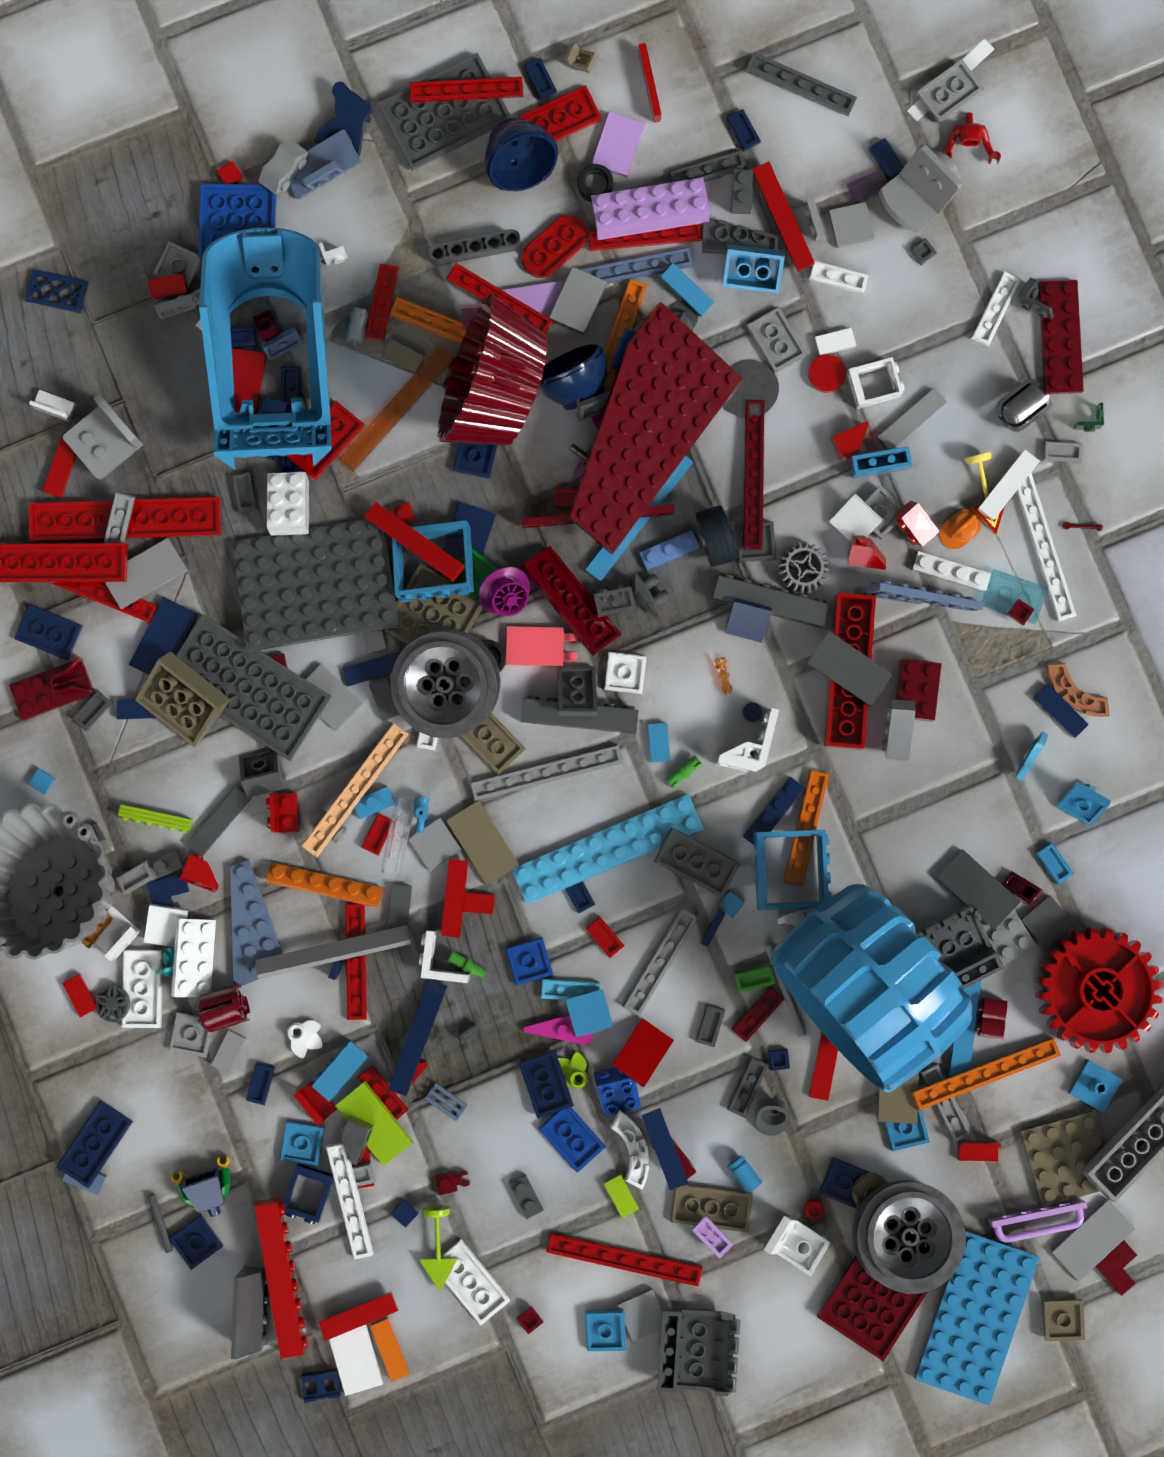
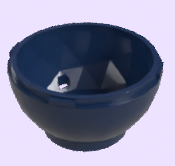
[484,118,559,192]
[539,344,607,410]

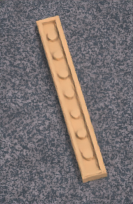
[301,723,409,858]

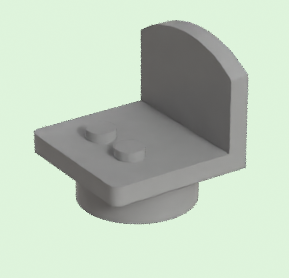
[878,144,963,233]
[63,394,143,480]

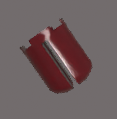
[195,984,250,1032]

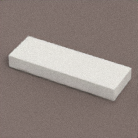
[808,260,868,294]

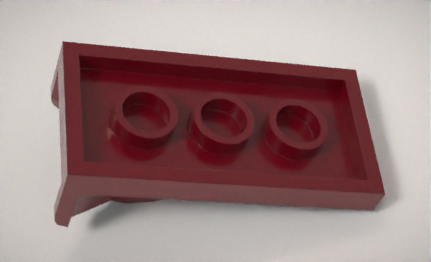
[9,657,95,721]

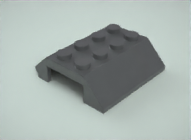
[916,904,1004,989]
[657,1308,741,1396]

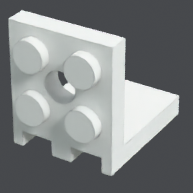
[419,930,470,983]
[764,1216,831,1276]

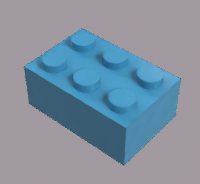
[722,244,785,294]

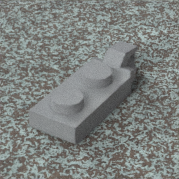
[154,289,200,319]

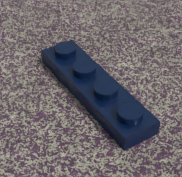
[742,776,805,846]

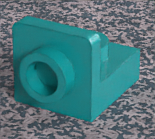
[156,947,175,977]

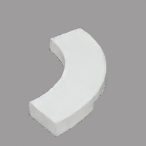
[610,1110,649,1189]

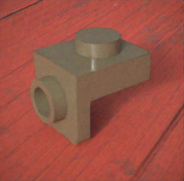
[564,43,598,73]

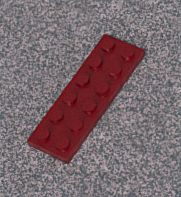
[1038,280,1084,395]
[521,546,622,656]

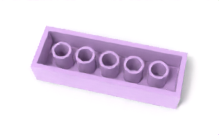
[591,177,710,240]

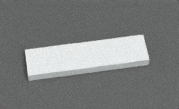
[971,271,1021,347]
[978,450,1040,521]

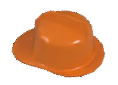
[939,509,981,549]

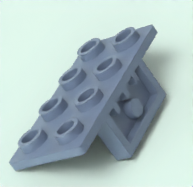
[290,129,361,200]

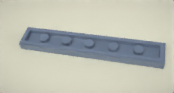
[579,247,694,284]

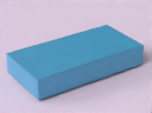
[648,723,670,763]
[1035,842,1074,885]

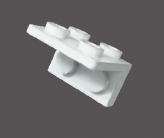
[89,907,141,961]

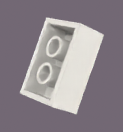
[267,472,309,535]

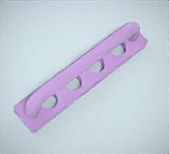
[988,1199,1087,1243]

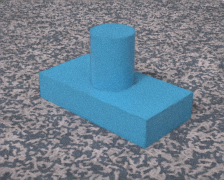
[355,786,395,819]

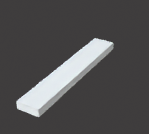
[326,1142,374,1259]

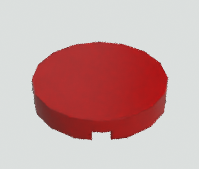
[808,354,846,393]

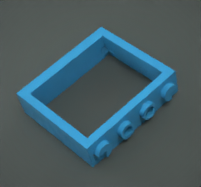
[392,520,474,602]
[753,830,832,910]

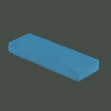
[660,263,714,317]

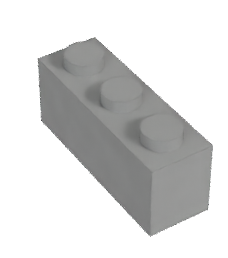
[882,699,915,761]

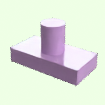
[692,1215,733,1259]

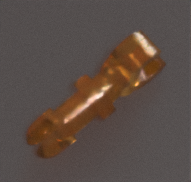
[714,657,732,695]

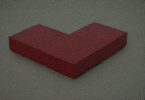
[1095,1240,1137,1296]

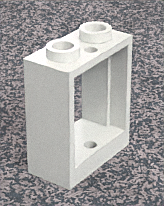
[846,357,904,409]

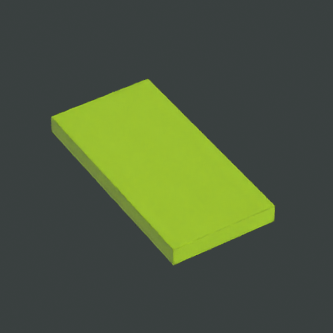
[335,1081,414,1166]

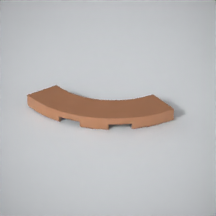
[1045,663,1110,717]

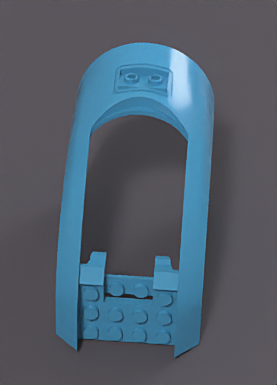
[199,227,331,470]

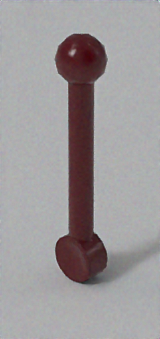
[1063,522,1103,531]

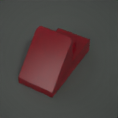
[253,310,280,342]
[1002,871,1043,906]

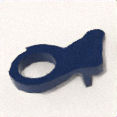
[314,81,372,157]

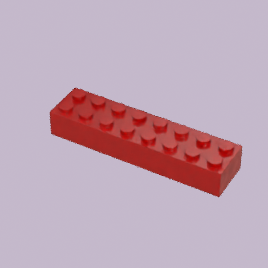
[824,593,876,750]

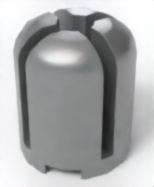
[996,378,1052,432]

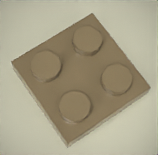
[1043,1299,1085,1341]

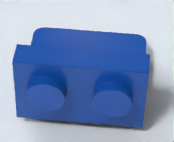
[594,1067,641,1116]

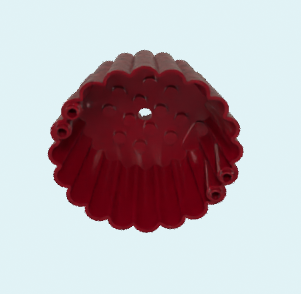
[437,293,548,445]

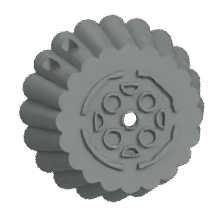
[0,803,115,960]

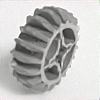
[778,542,830,594]

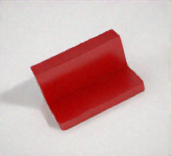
[293,1081,337,1126]
[958,1140,1001,1161]

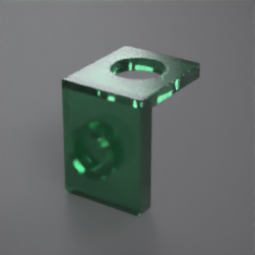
[1074,403,1104,432]

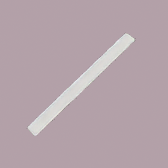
[907,39,994,121]

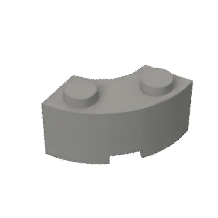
[259,140,308,195]

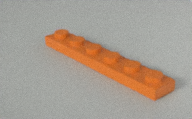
[266,862,383,908]

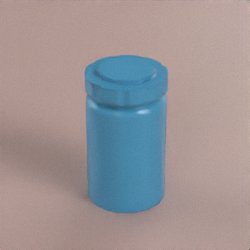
[727,1155,762,1193]

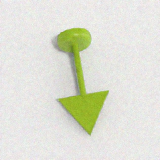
[419,1205,458,1292]

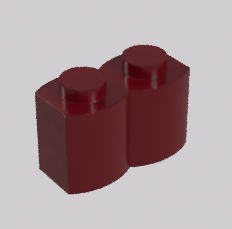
[975,997,1008,1040]

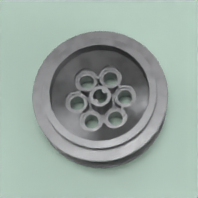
[391,629,501,738]
[852,1180,966,1294]

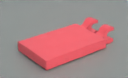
[506,626,577,666]

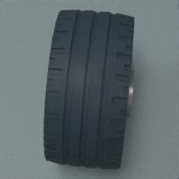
[695,505,737,567]

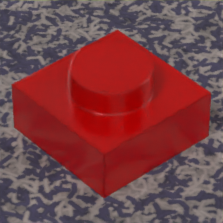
[392,502,416,524]

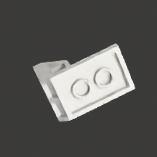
[716,708,779,774]

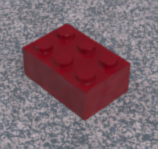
[895,658,942,722]

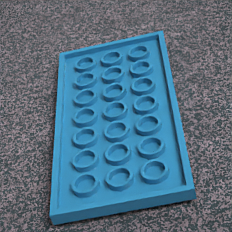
[914,1230,1040,1406]

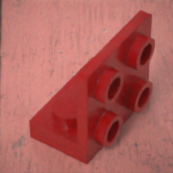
[266,793,299,833]

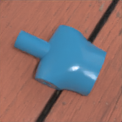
[413,797,430,834]

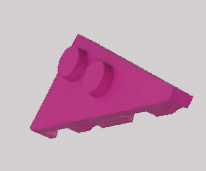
[523,1015,592,1046]

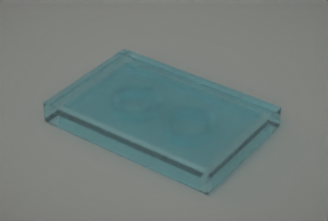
[982,569,1048,624]

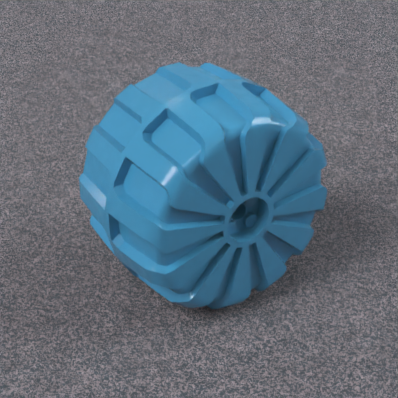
[770,884,973,1093]

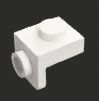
[319,242,348,265]

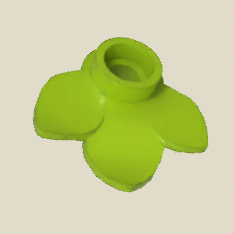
[559,1052,588,1089]

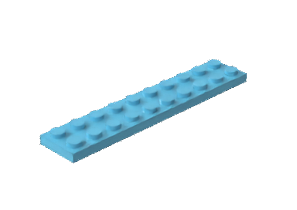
[512,794,704,905]

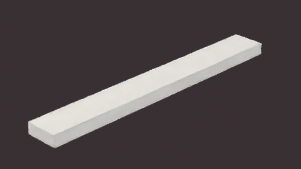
[1016,473,1077,622]

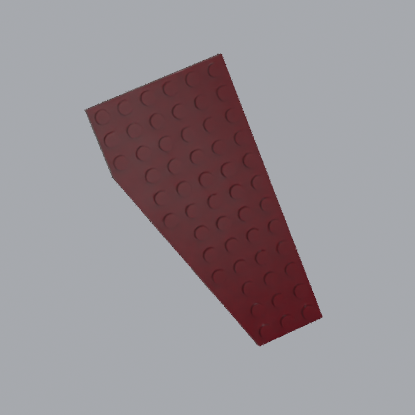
[568,302,743,554]

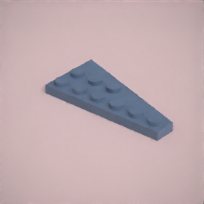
[854,580,984,611]
[230,860,283,986]

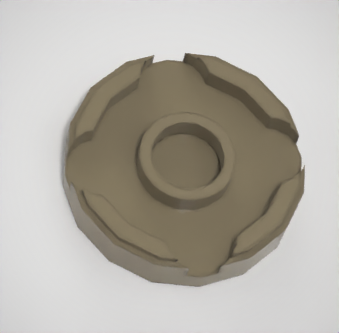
[852,1173,888,1207]

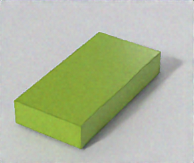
[604,1174,639,1218]

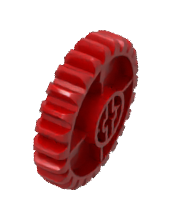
[1035,927,1163,1054]

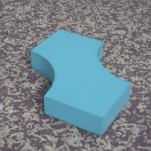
[1015,732,1048,781]

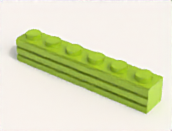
[118,804,193,833]

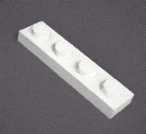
[912,551,991,593]

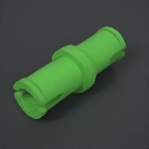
[665,755,703,788]
[447,951,487,980]

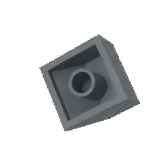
[239,749,285,798]

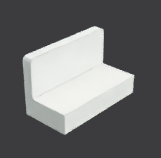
[29,390,76,422]

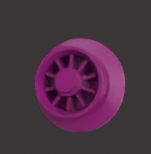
[479,567,530,616]

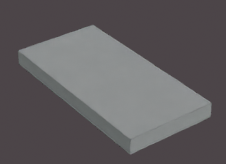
[106,538,188,609]
[1051,1199,1135,1282]

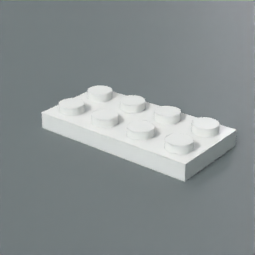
[171,918,216,997]

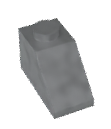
[341,1117,374,1165]

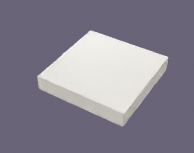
[829,494,883,541]
[604,652,646,695]
[144,904,189,947]

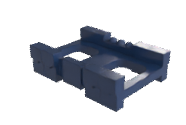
[301,1368,341,1403]

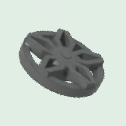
[96,985,130,1022]

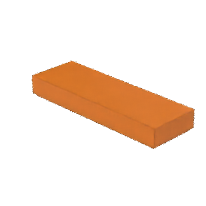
[370,1317,410,1382]

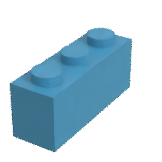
[849,446,912,479]
[312,1041,369,1102]

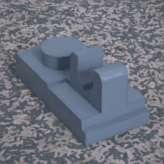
[262,327,303,361]

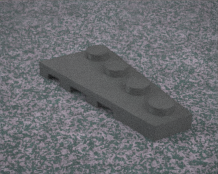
[702,218,779,254]

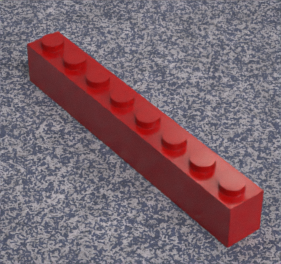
[254,1197,308,1359]

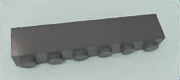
[712,574,830,629]
[521,696,639,734]

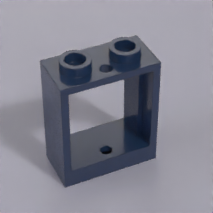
[284,1163,334,1224]

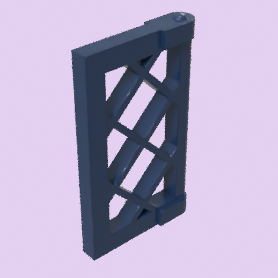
[25,269,89,313]

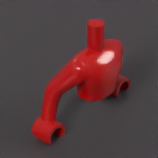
[942,112,1001,164]

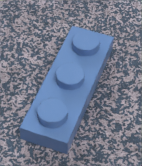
[640,530,700,571]

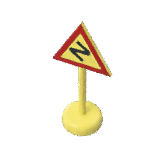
[965,452,1005,535]

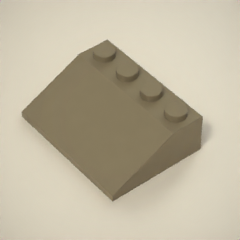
[135,652,230,748]

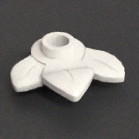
[287,1020,322,1058]

